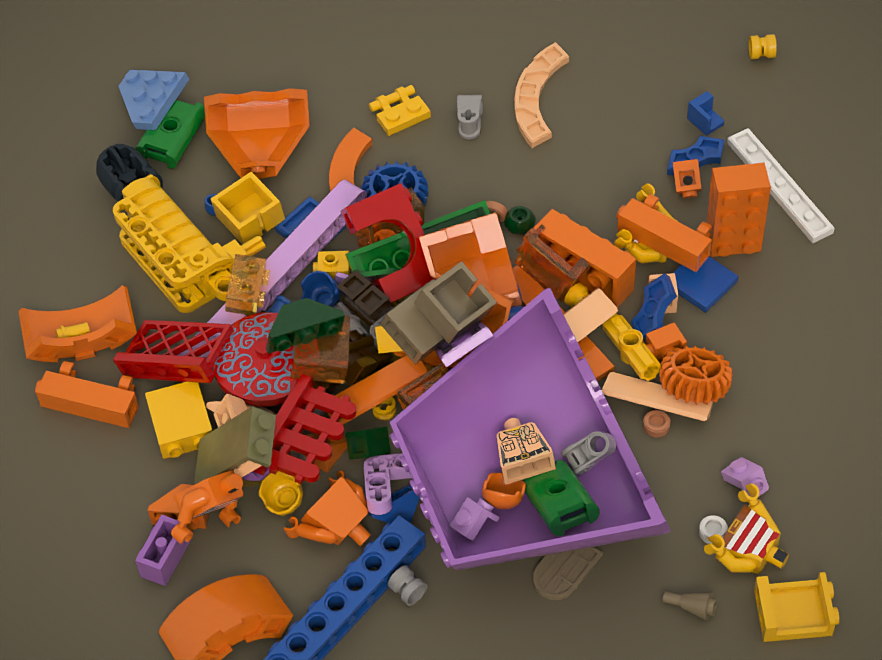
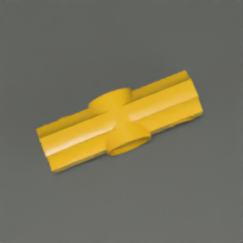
[602,313,661,381]

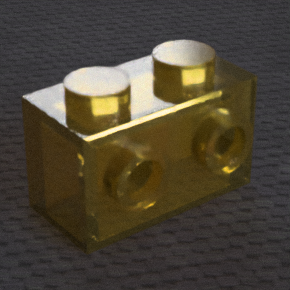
[225,254,270,315]

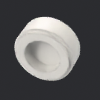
[699,515,728,544]

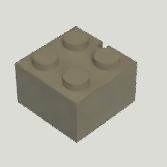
[414,261,497,344]

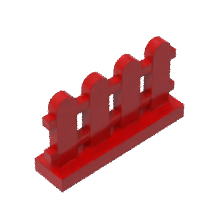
[254,374,357,484]

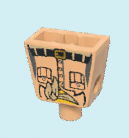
[497,418,556,485]

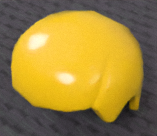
[259,471,304,516]

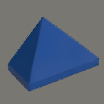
[367,484,420,523]

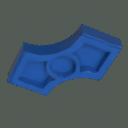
[667,136,725,179]
[631,273,677,344]

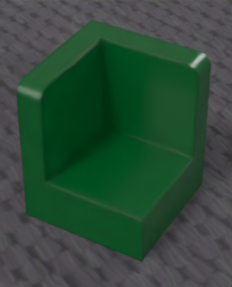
[345,426,391,460]

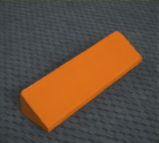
[328,355,429,425]

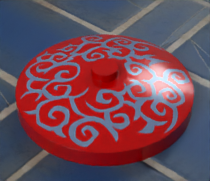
[212,312,319,407]

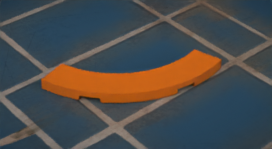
[329,127,380,241]

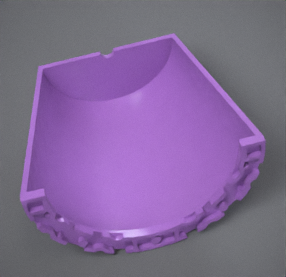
[390,288,671,571]

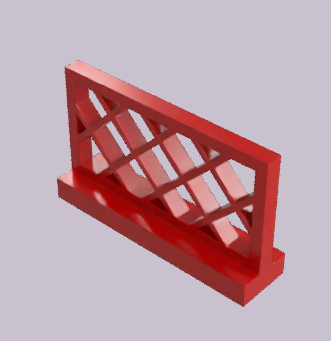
[113,320,234,383]

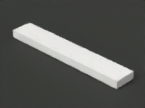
[727,128,835,244]

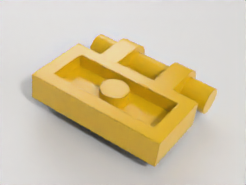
[368,85,431,136]

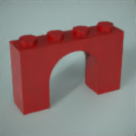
[340,183,436,303]

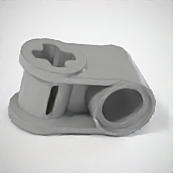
[457,95,483,140]
[560,432,616,477]

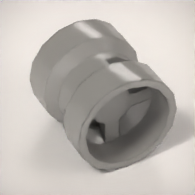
[387,565,428,606]

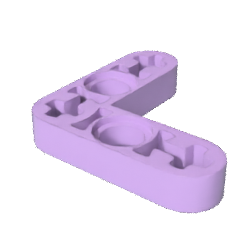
[364,453,412,515]

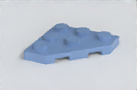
[118,70,189,130]

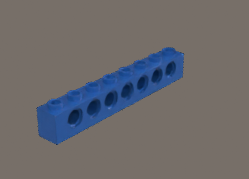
[263,516,426,660]

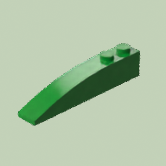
[345,200,490,277]

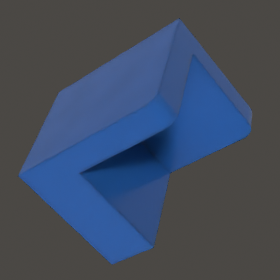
[687,91,724,136]

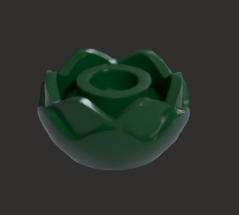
[504,206,536,235]

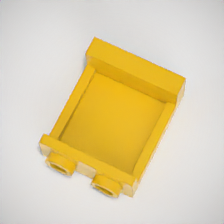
[145,382,212,459]
[754,572,839,642]

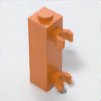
[616,194,712,272]
[35,361,139,428]

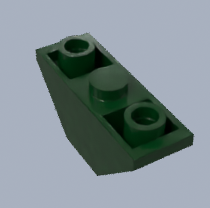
[266,298,345,354]

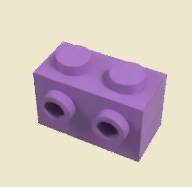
[135,515,191,586]

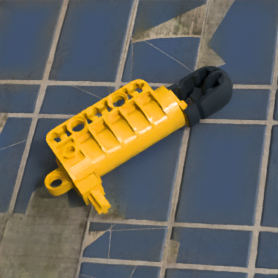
[96,144,266,313]

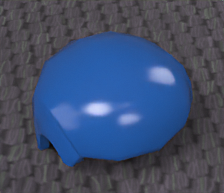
[301,271,340,307]

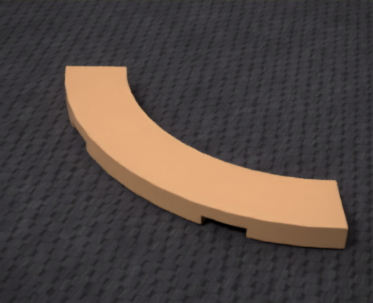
[515,42,569,148]

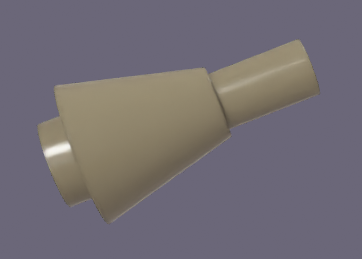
[663,591,717,621]

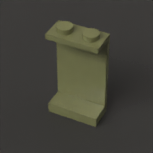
[194,406,276,485]

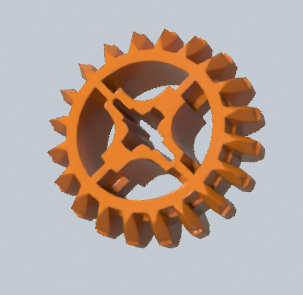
[659,345,733,405]

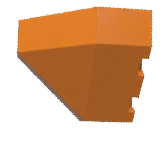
[204,89,310,179]
[419,212,522,307]

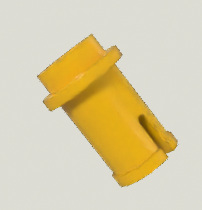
[56,322,90,338]

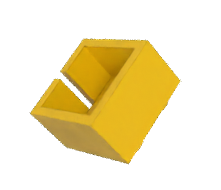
[211,172,285,244]

